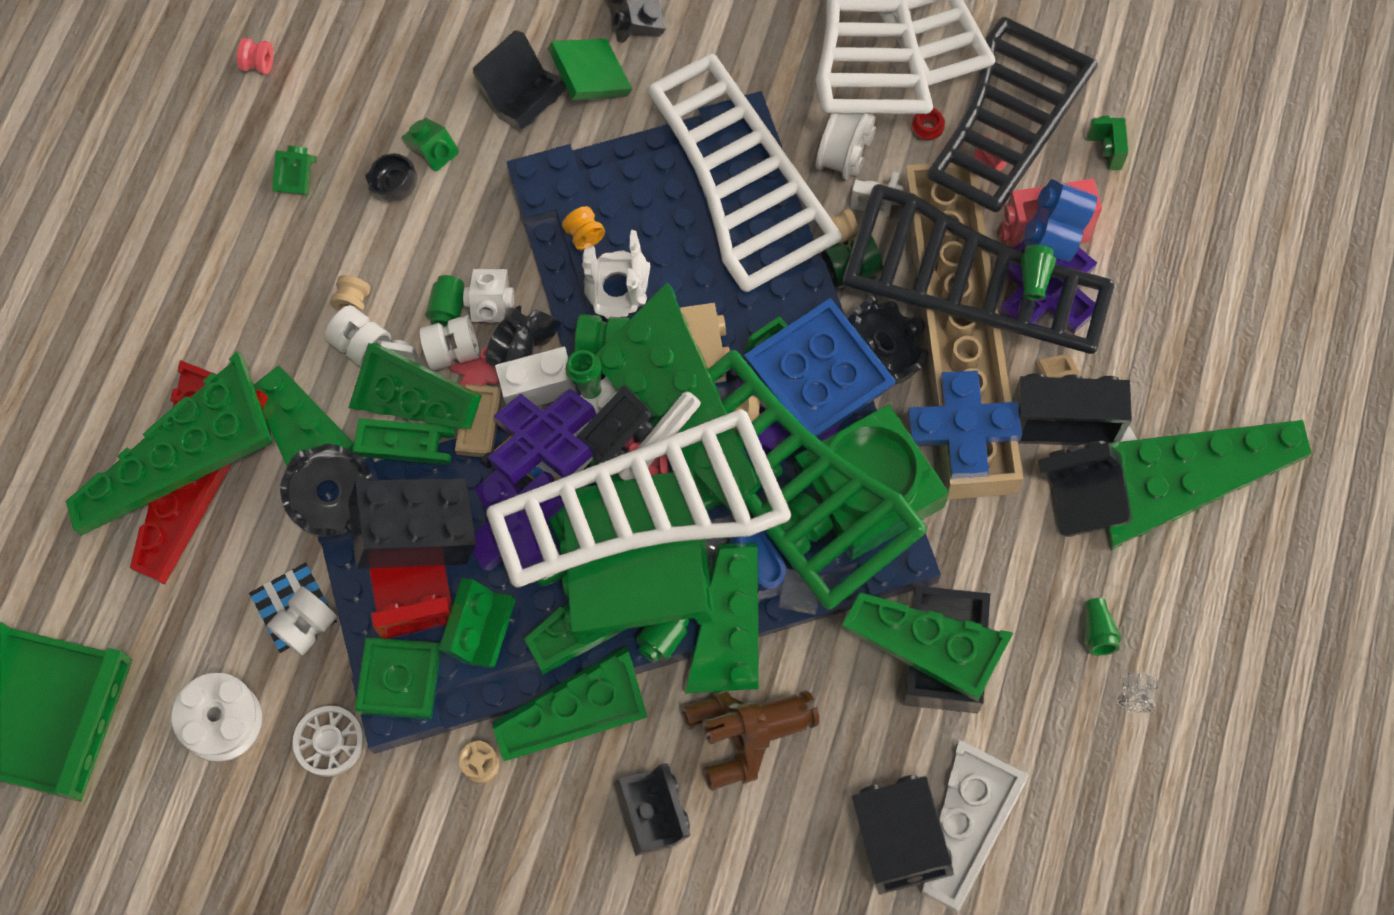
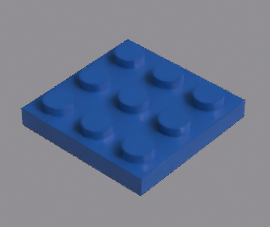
[743,298,896,438]

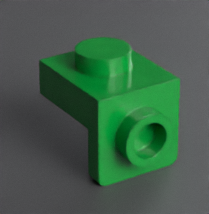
[401,117,459,172]

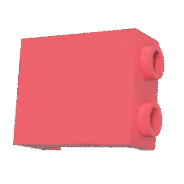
[999,178,1102,248]

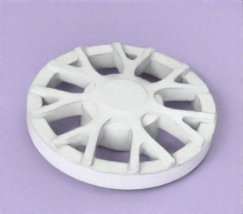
[293,706,364,777]

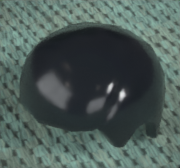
[365,153,417,203]
[504,305,561,346]
[485,317,534,368]

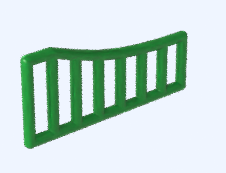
[708,350,927,609]

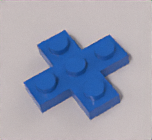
[908,370,1022,479]

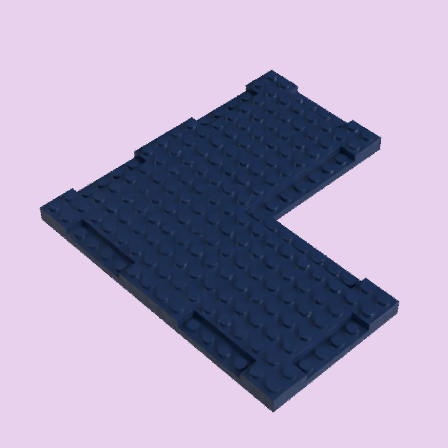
[317,91,941,754]

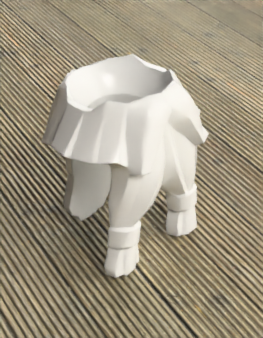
[582,230,650,319]

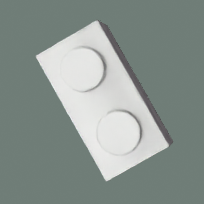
[495,346,577,406]

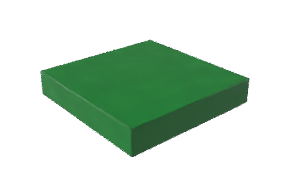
[547,38,632,100]
[354,638,441,720]

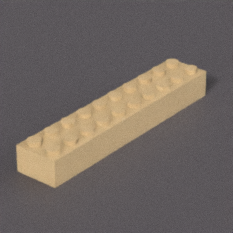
[903,163,1023,500]

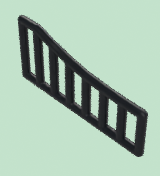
[927,17,1098,212]
[843,184,1115,354]

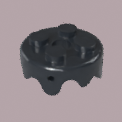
[847,295,928,385]
[280,444,373,538]

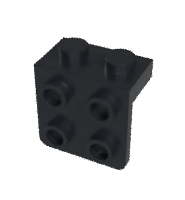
[473,30,567,130]
[1038,441,1132,537]

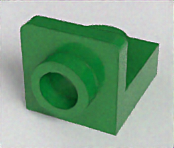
[1086,116,1129,170]
[272,145,317,195]

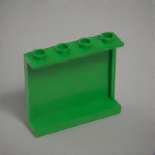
[558,469,715,644]
[0,622,133,802]

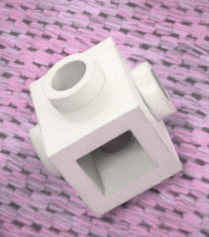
[463,269,514,323]

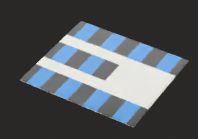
[249,562,337,653]

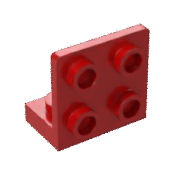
[370,565,453,639]

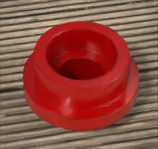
[912,108,945,140]

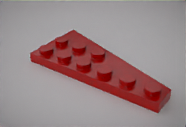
[130,360,269,585]

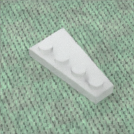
[922,740,1028,913]

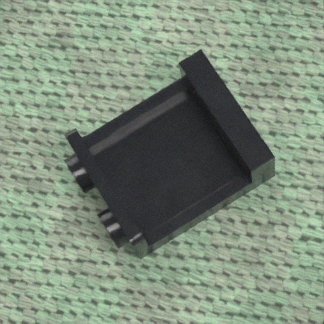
[852,775,954,895]

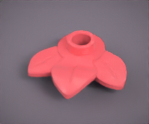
[450,346,499,387]

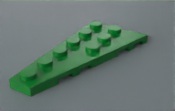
[595,283,761,511]
[65,351,273,536]

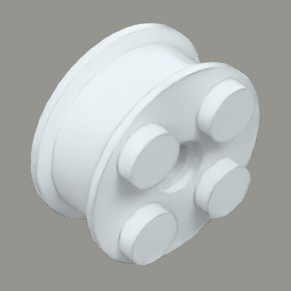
[816,98,876,180]
[171,673,263,762]

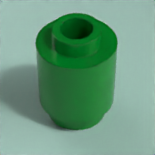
[425,275,465,327]
[636,619,690,663]

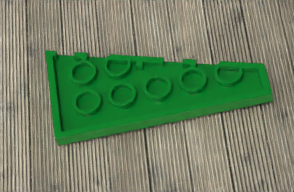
[1107,420,1312,550]

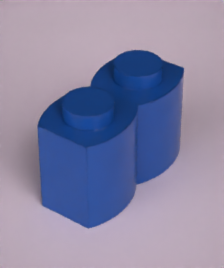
[1024,179,1098,262]

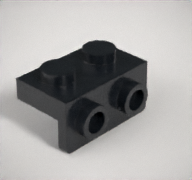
[607,0,666,43]
[576,385,658,465]
[613,763,690,856]

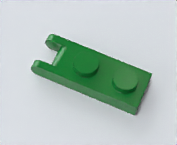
[353,418,456,465]

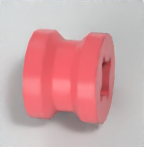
[237,38,273,74]

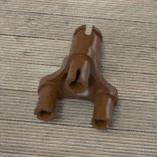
[682,690,819,791]

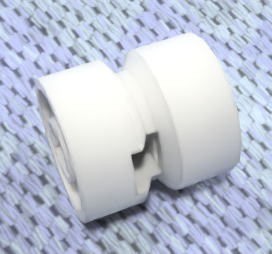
[325,305,392,368]
[420,315,480,371]
[266,586,337,657]

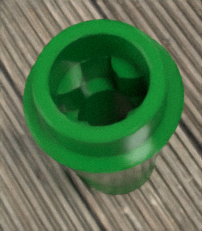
[1020,245,1056,301]
[565,350,602,399]
[1084,598,1122,656]

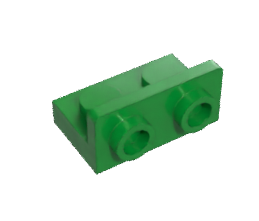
[439,578,516,668]

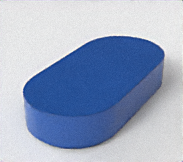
[730,530,786,589]

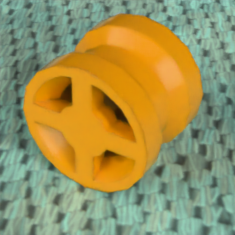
[562,206,605,250]

